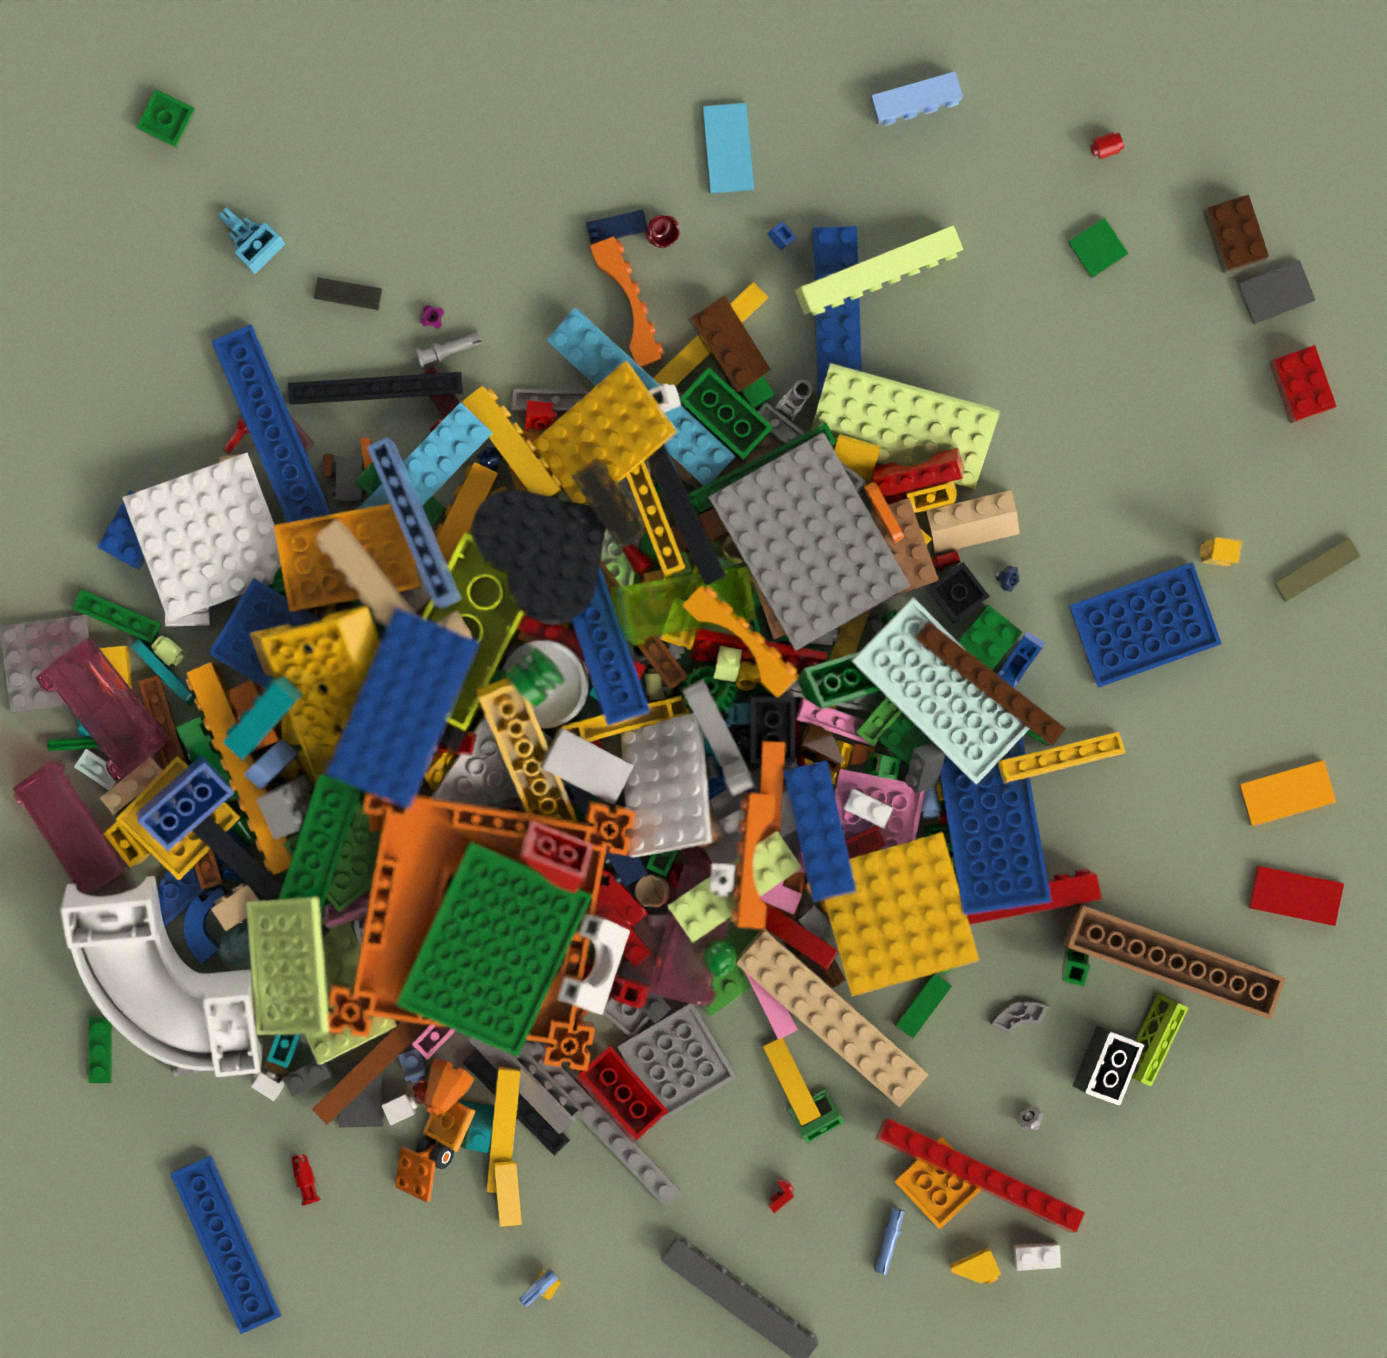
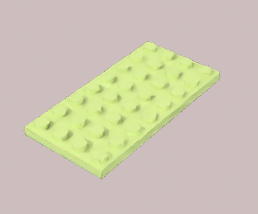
[810,363,1000,489]

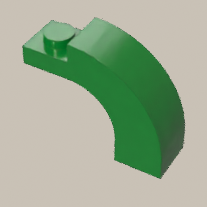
[1062,946,1090,987]

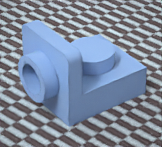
[398,1049,428,1083]

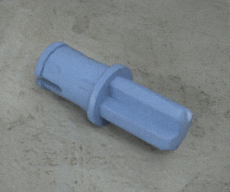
[519,1268,559,1307]

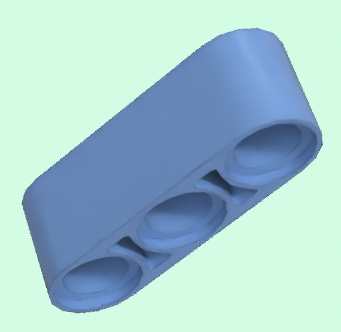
[244,739,299,790]

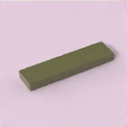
[1274,538,1361,602]

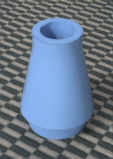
[921,786,942,819]

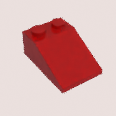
[521,820,593,893]

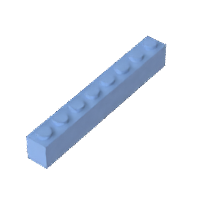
[367,437,462,608]

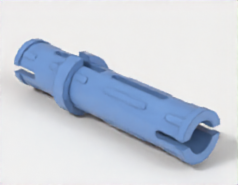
[874,1207,905,1275]

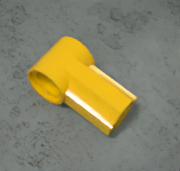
[736,661,761,691]

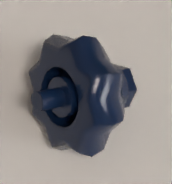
[476,447,503,470]
[996,566,1020,592]

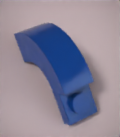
[997,631,1045,688]
[184,886,228,965]

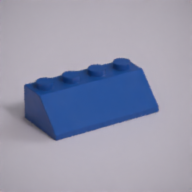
[136,755,234,851]

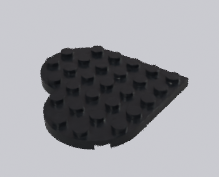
[471,490,609,624]

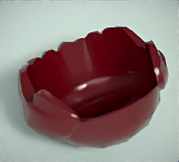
[646,215,680,248]

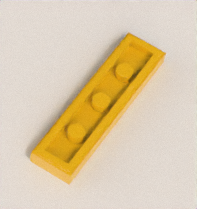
[763,1038,821,1126]

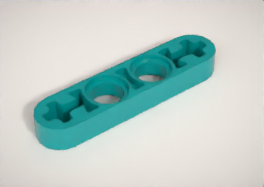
[130,638,197,706]

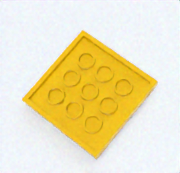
[116,756,241,880]

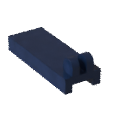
[586,209,647,245]

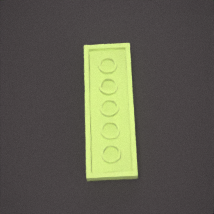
[668,831,802,943]

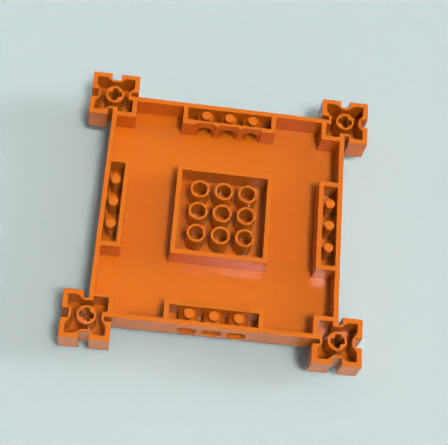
[327,791,635,1071]

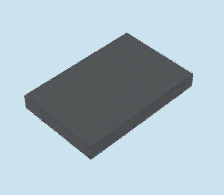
[1238,260,1315,324]
[338,1061,383,1128]

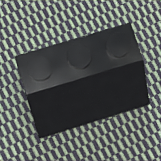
[1073,1026,1144,1106]

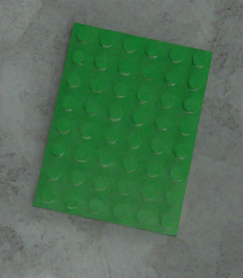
[396,841,592,1057]

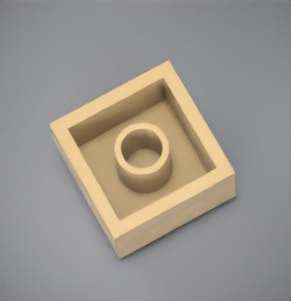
[211,882,266,931]

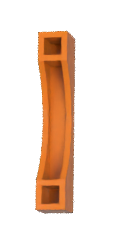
[590,236,664,368]
[731,793,776,929]

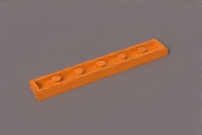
[757,741,785,844]

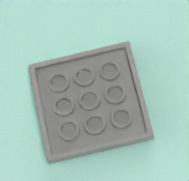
[0,615,99,713]
[617,1002,737,1122]

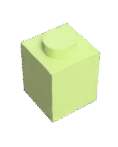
[714,646,742,682]

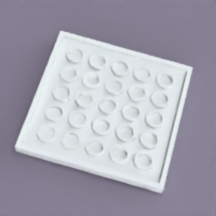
[123,453,281,622]

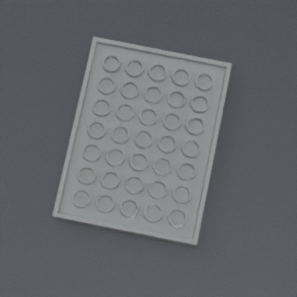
[708,432,910,651]

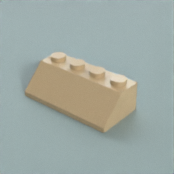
[925,490,1020,555]

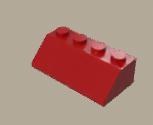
[574,1046,668,1143]

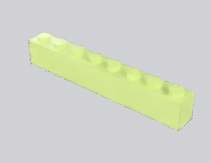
[795,225,964,316]

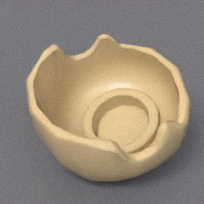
[634,874,670,907]

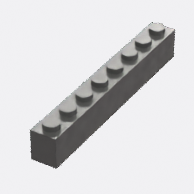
[661,1237,818,1358]

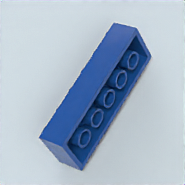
[784,761,856,902]

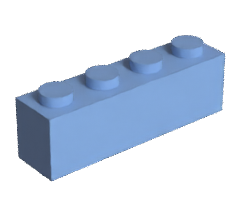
[870,71,963,126]

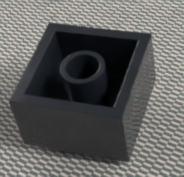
[927,562,990,624]

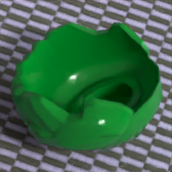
[703,940,737,977]

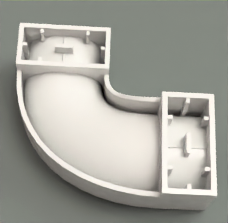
[61,876,263,1077]

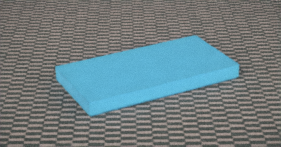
[703,103,754,194]

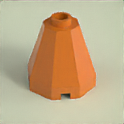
[424,1058,474,1116]

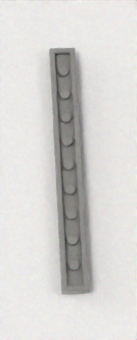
[523,1040,680,1206]

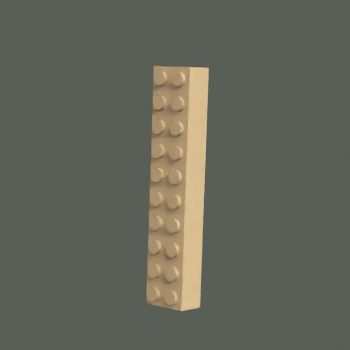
[736,928,928,1107]

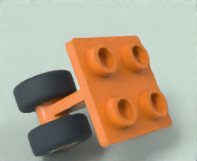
[395,1135,454,1202]

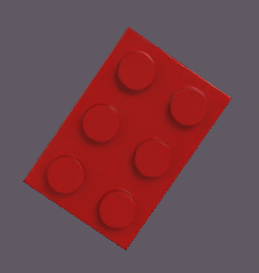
[1269,345,1337,423]

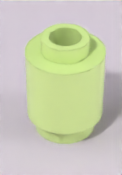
[151,635,184,667]
[644,668,666,700]

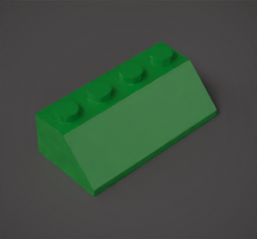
[797,652,881,709]

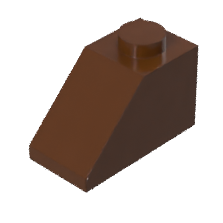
[797,724,844,773]

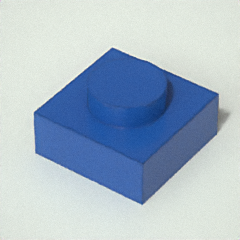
[767,221,797,250]

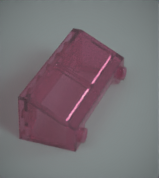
[35,637,171,782]
[13,760,131,896]
[648,864,731,1007]

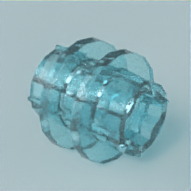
[218,922,251,970]

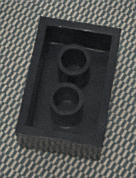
[749,693,795,763]

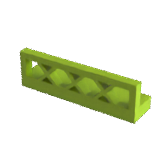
[1131,993,1189,1087]

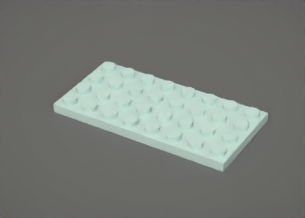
[851,598,1029,784]

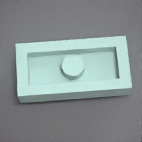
[74,749,123,790]

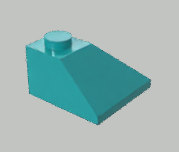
[458,1100,495,1153]

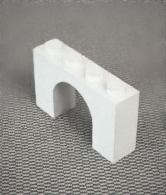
[558,914,630,1015]

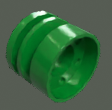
[506,647,565,707]

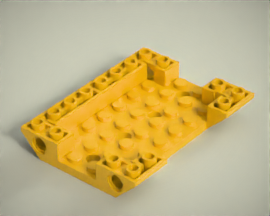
[250,606,381,791]

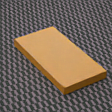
[1239,760,1336,826]

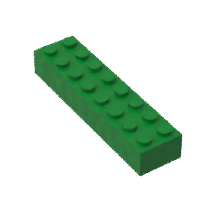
[878,605,1023,766]

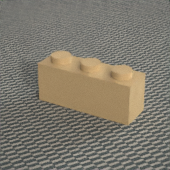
[100,756,165,815]

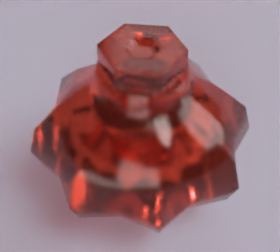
[412,1081,428,1105]

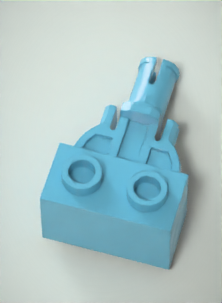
[218,207,285,274]

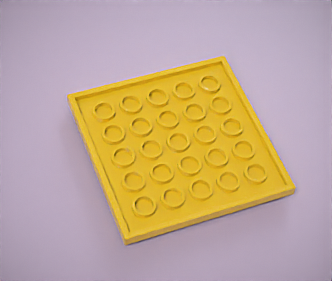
[824,832,980,996]

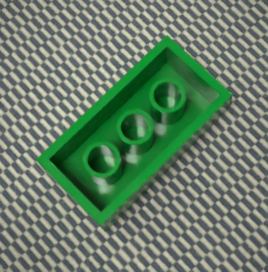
[680,367,773,461]

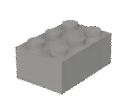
[256,773,314,839]

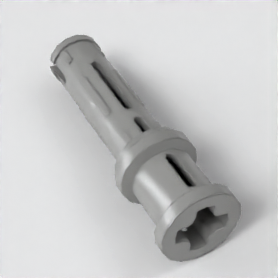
[415,331,482,367]

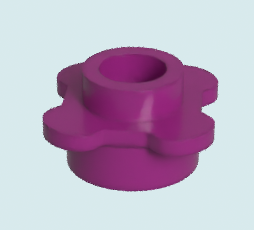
[421,305,444,329]

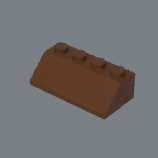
[688,296,771,393]

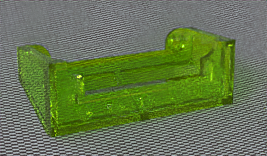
[610,566,756,645]

